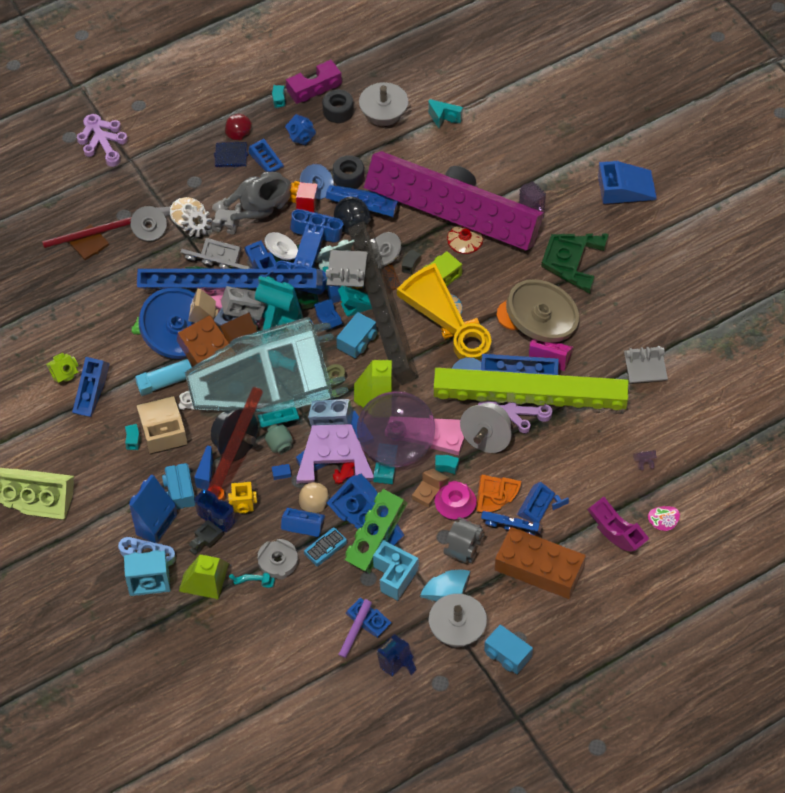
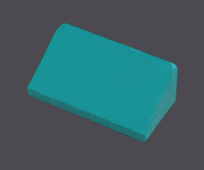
[258,407,299,427]

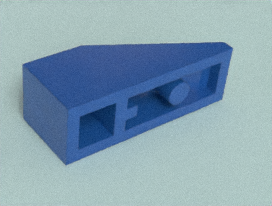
[72,357,110,417]

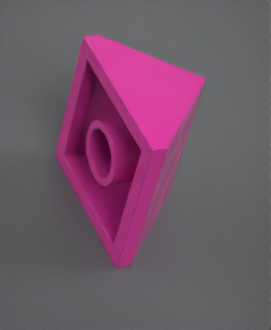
[529,339,574,371]

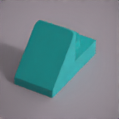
[428,99,463,129]
[338,285,374,317]

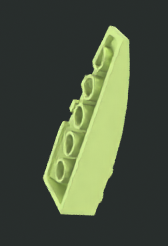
[0,468,74,519]

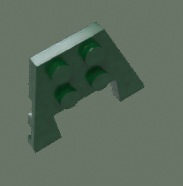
[541,233,609,293]

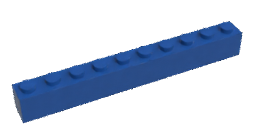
[137,269,323,290]

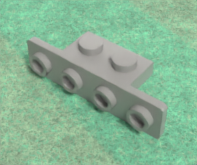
[181,238,252,269]

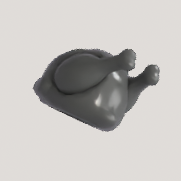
[223,172,291,221]

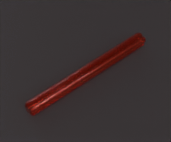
[207,387,263,496]

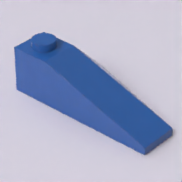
[327,473,404,546]

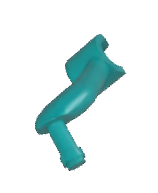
[229,573,274,588]

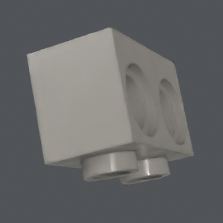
[221,286,266,320]

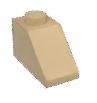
[188,288,218,323]

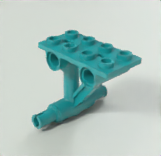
[238,276,304,372]

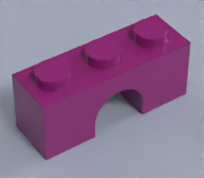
[286,60,342,104]

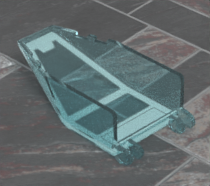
[185,317,348,413]

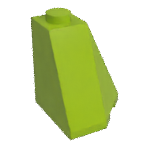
[354,360,392,418]
[179,555,229,599]

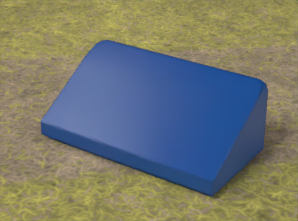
[517,481,555,523]
[281,508,325,537]

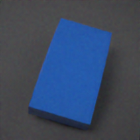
[346,597,392,637]

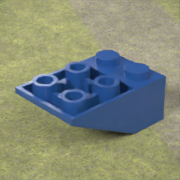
[598,161,657,204]
[129,474,178,544]

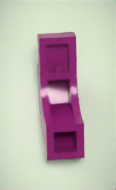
[587,497,649,551]

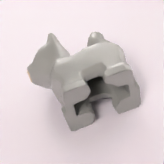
[212,198,242,234]

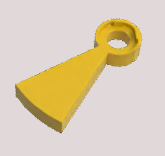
[397,263,492,362]

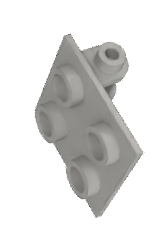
[326,250,367,287]
[624,346,668,383]

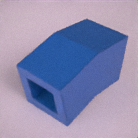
[326,281,341,303]

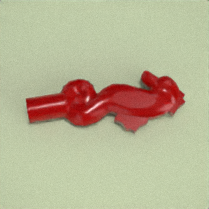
[333,445,368,485]

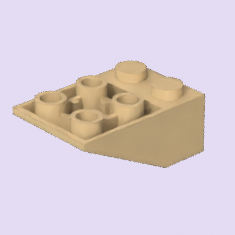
[137,396,187,454]

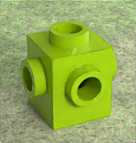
[46,353,78,383]

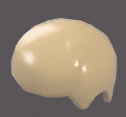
[299,482,329,513]

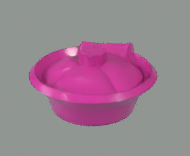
[435,481,476,519]

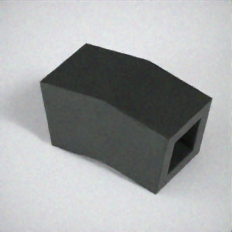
[401,249,421,275]

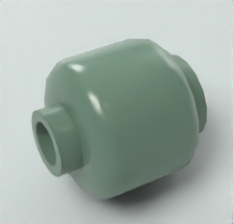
[265,424,293,454]

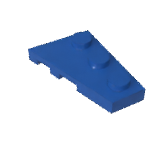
[481,511,542,535]

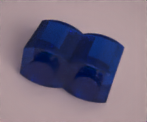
[194,490,235,532]

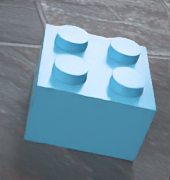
[124,550,170,596]

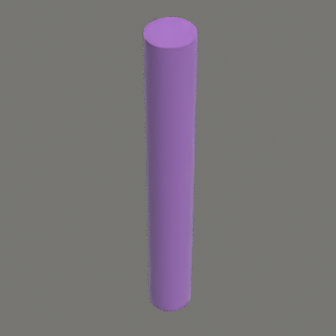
[339,599,372,658]

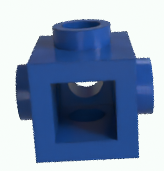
[285,114,316,145]

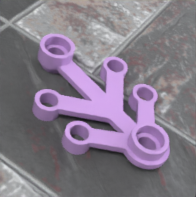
[77,114,127,167]
[478,401,552,433]

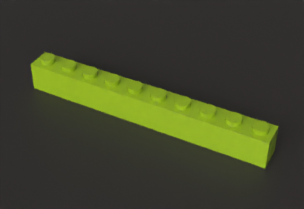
[434,368,628,410]

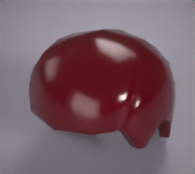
[225,114,252,140]

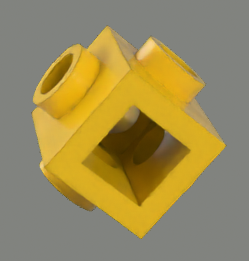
[228,482,257,513]

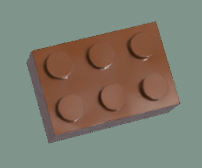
[177,315,240,386]

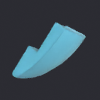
[420,570,470,601]

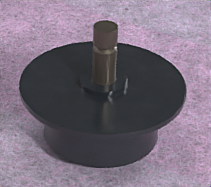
[211,408,258,461]

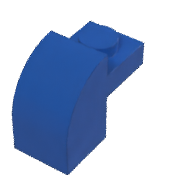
[244,240,276,269]

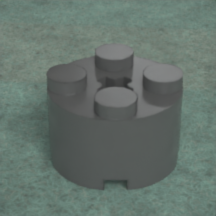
[444,517,485,563]

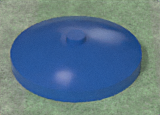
[138,288,214,359]

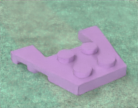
[296,424,373,483]

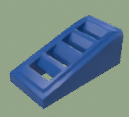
[248,139,284,172]
[194,446,213,490]

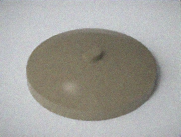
[506,279,579,343]

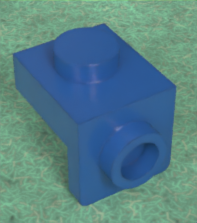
[314,299,342,329]

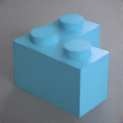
[373,540,419,601]

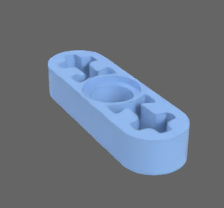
[118,537,176,566]

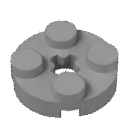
[258,539,298,580]

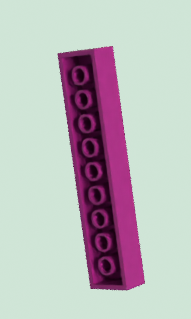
[364,151,544,250]

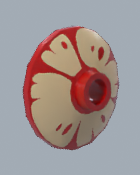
[447,225,483,254]

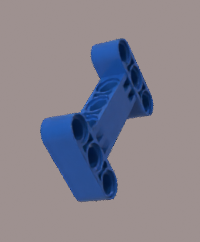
[274,209,343,294]

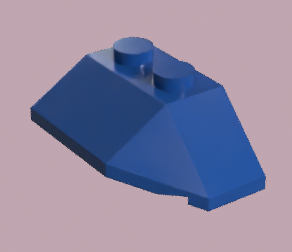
[481,354,559,375]

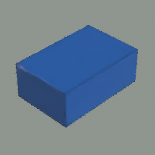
[272,464,291,480]

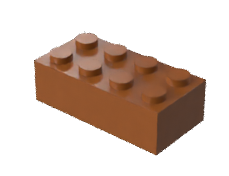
[495,527,586,599]

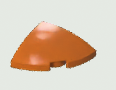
[476,475,522,513]

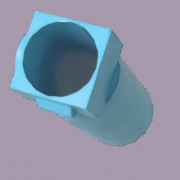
[135,359,193,396]

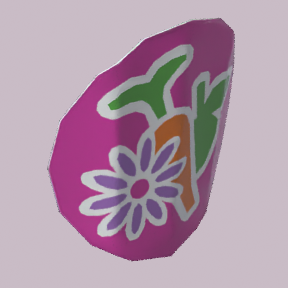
[648,506,680,531]

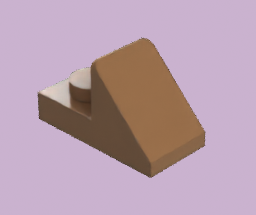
[412,469,450,508]

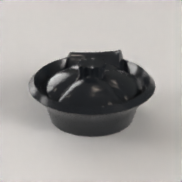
[334,196,371,235]

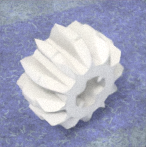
[181,206,212,237]

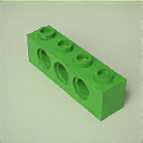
[345,489,408,573]

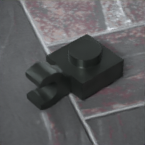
[189,520,223,555]

